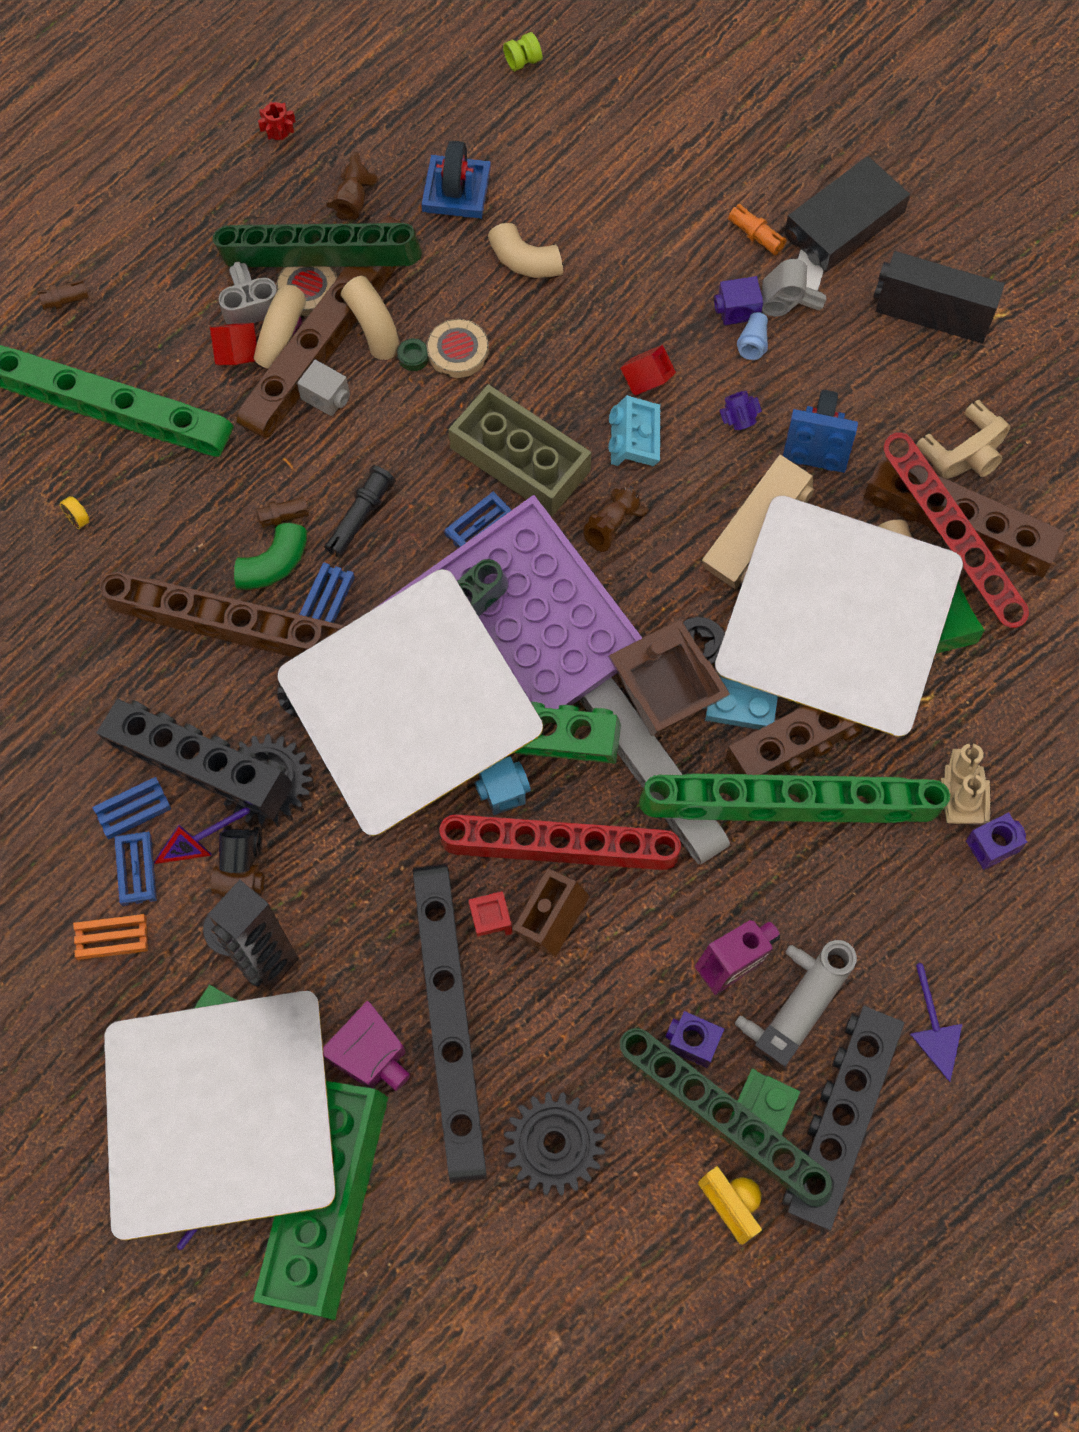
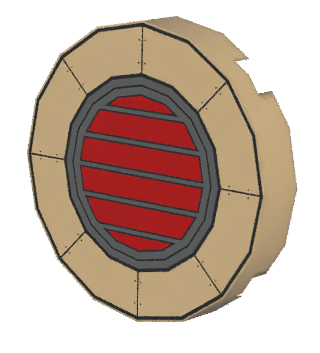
[276,267,337,316]
[426,318,489,378]

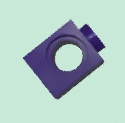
[714,276,763,325]
[965,812,1027,870]
[665,1011,724,1068]

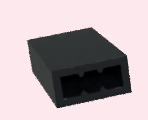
[784,156,910,272]
[873,251,1005,344]

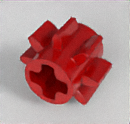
[258,102,296,140]

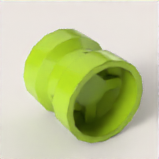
[503,32,542,72]

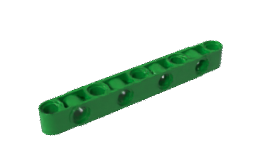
[0,345,234,457]
[639,774,950,823]

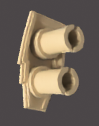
[941,744,990,825]

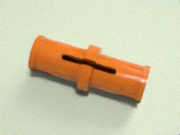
[728,204,787,256]

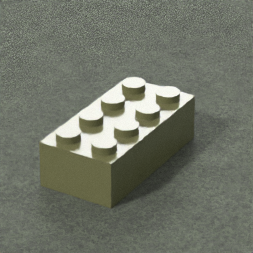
[448,384,591,517]

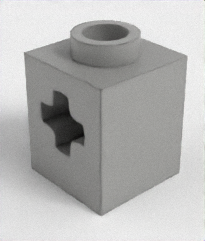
[297,360,350,416]

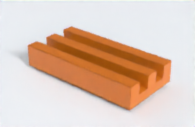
[73,914,148,960]

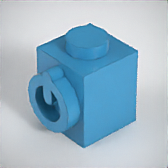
[475,756,531,815]

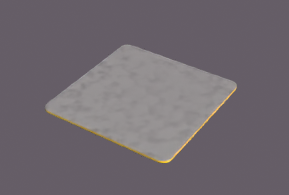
[715,496,963,737]
[278,569,543,836]
[104,991,336,1240]

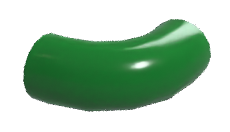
[234,523,308,590]

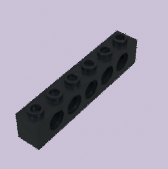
[96,698,294,820]
[207,880,299,991]
[781,1005,905,1234]

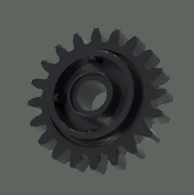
[221,734,314,829]
[504,1092,605,1197]

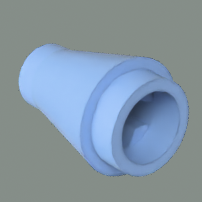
[737,312,768,360]

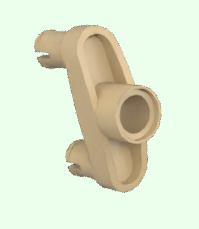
[916,400,1010,479]

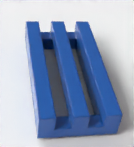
[444,491,512,548]
[299,562,355,623]
[93,777,171,840]
[114,831,157,906]

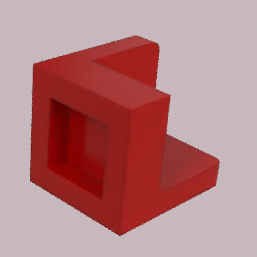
[210,323,257,365]
[620,345,676,395]
[468,891,512,937]

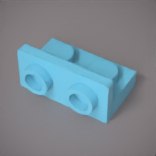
[608,395,660,466]
[705,671,778,730]

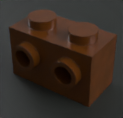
[513,868,590,957]

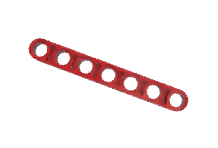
[884,432,1029,628]
[439,815,681,870]

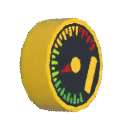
[60,496,89,529]

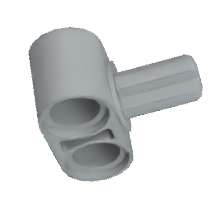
[762,259,826,316]
[219,262,277,324]

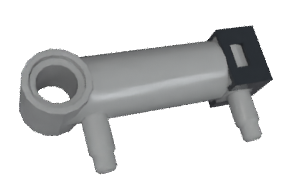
[735,940,857,1073]

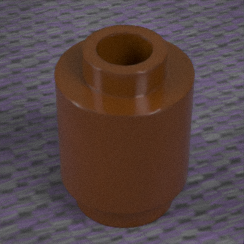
[211,865,265,898]

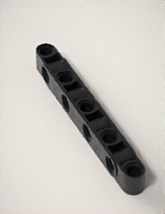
[413,863,487,1184]

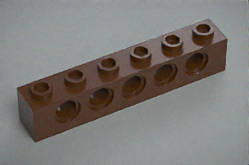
[864,453,1066,578]
[726,705,867,775]

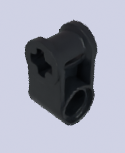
[219,825,262,873]

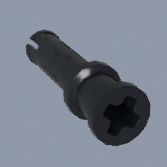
[324,465,396,558]

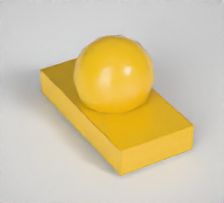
[698,1166,762,1245]

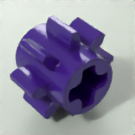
[719,391,762,430]

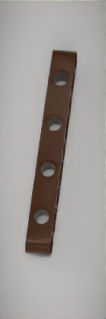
[237,216,416,439]
[99,572,345,658]

